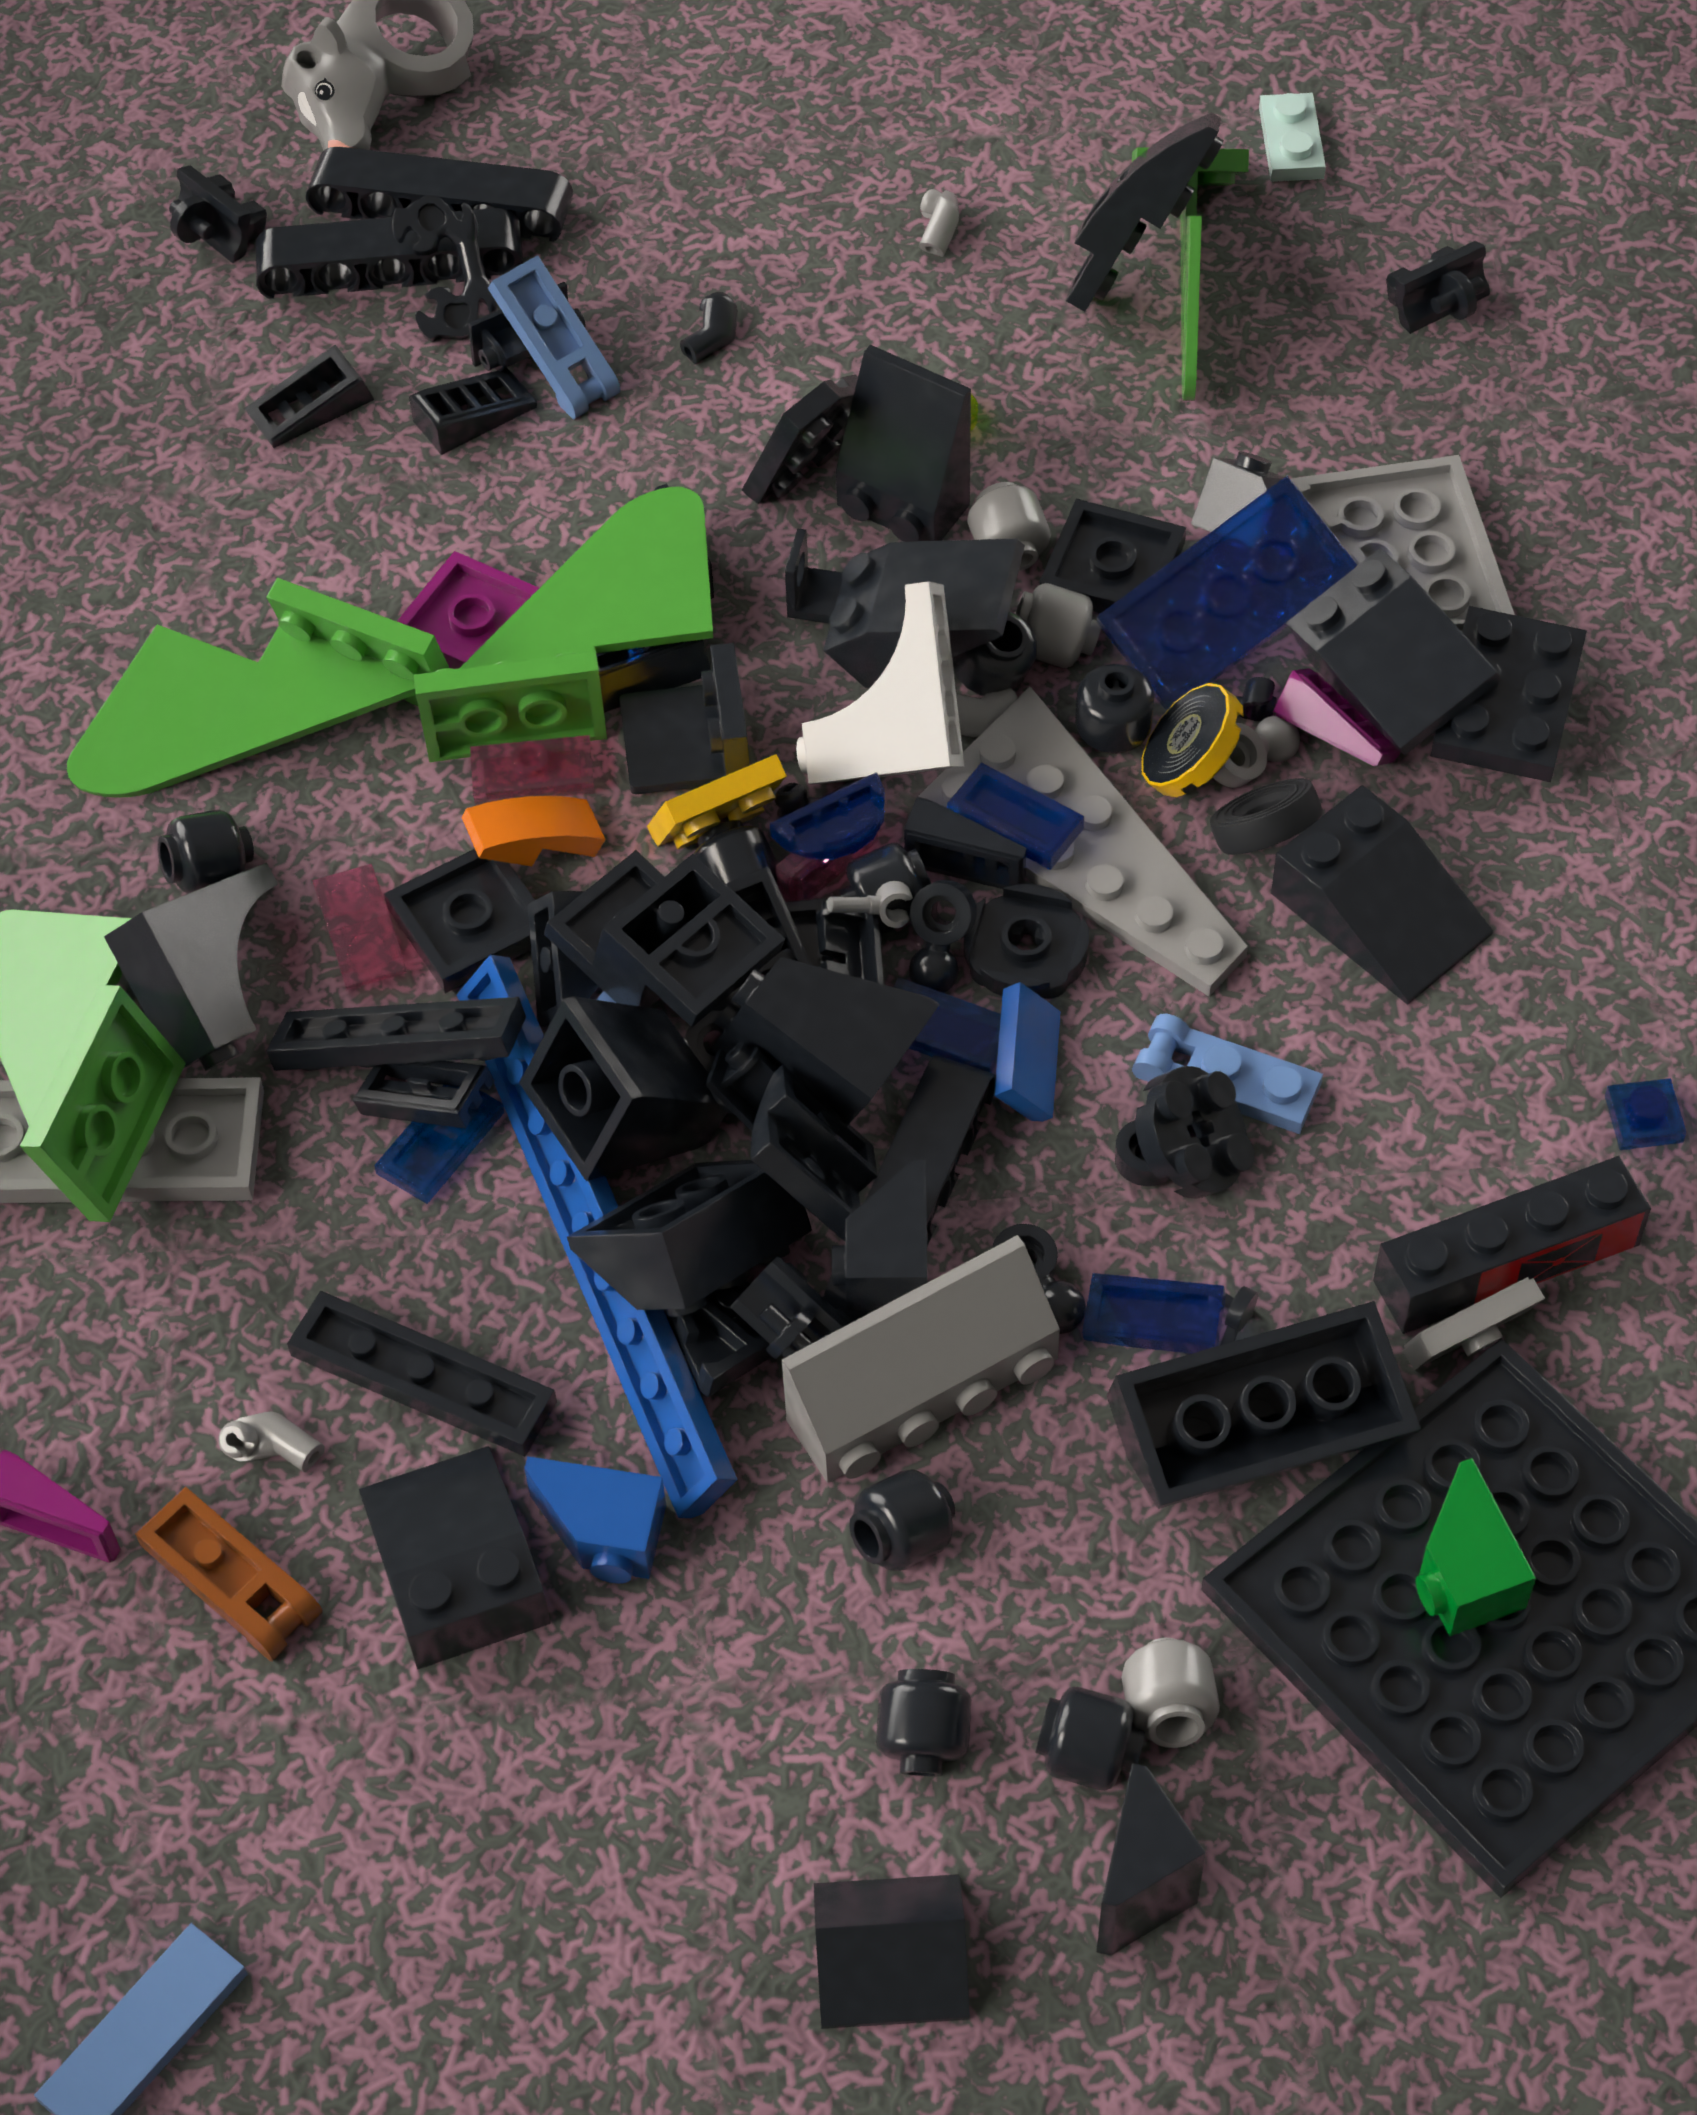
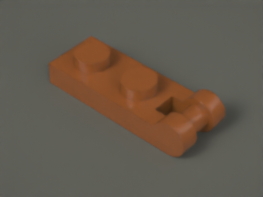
[135,1486,323,1662]

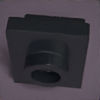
[785,528,843,624]

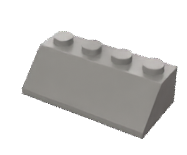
[782,1235,1060,1483]

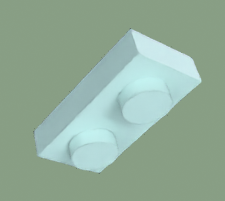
[1259,93,1326,182]

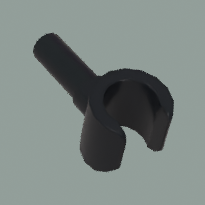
[1236,677,1277,721]

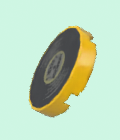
[1142,683,1243,797]

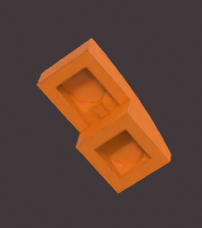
[462,796,606,867]

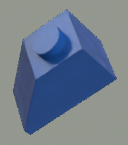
[524,1456,666,1584]

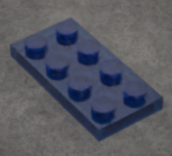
[1097,476,1357,711]

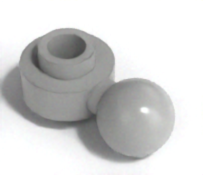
[1213,716,1300,788]

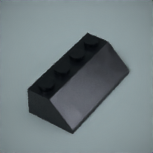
[1107,1301,1421,1509]

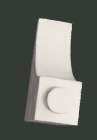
[797,581,964,784]

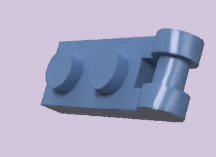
[488,255,620,420]
[1132,1014,1323,1134]

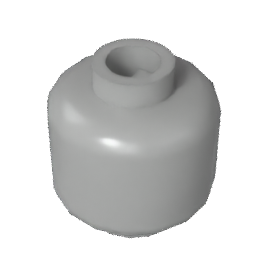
[967,482,1051,571]
[1015,583,1101,668]
[1121,1637,1220,1748]

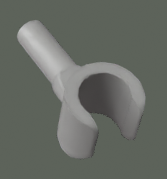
[827,881,913,928]

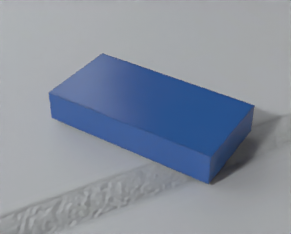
[994,982,1061,1122]

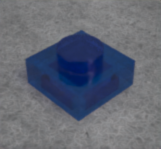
[1605,1078,1687,1150]

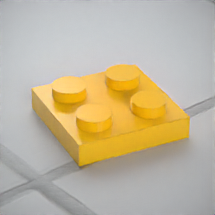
[647,754,787,850]

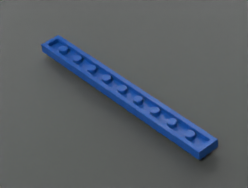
[457,954,738,1518]

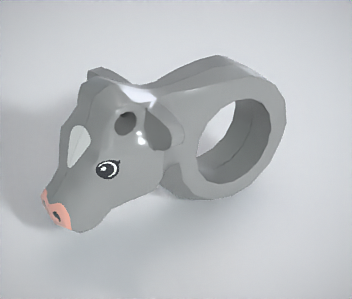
[281,0,473,151]

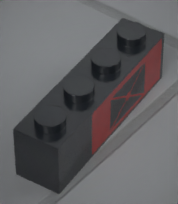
[1373,1156,1651,1334]

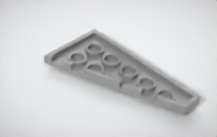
[1291,455,1515,632]
[918,687,1248,997]

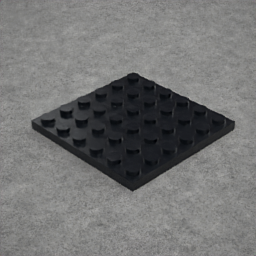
[1201,1338,1697,1898]

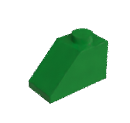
[1416,1458,1536,1636]

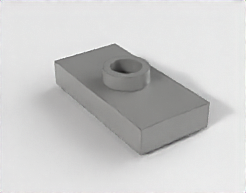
[1402,1277,1545,1370]

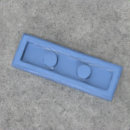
[34,1923,248,2115]

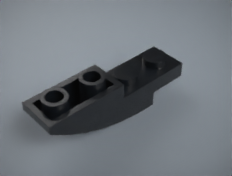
[1066,112,1224,312]

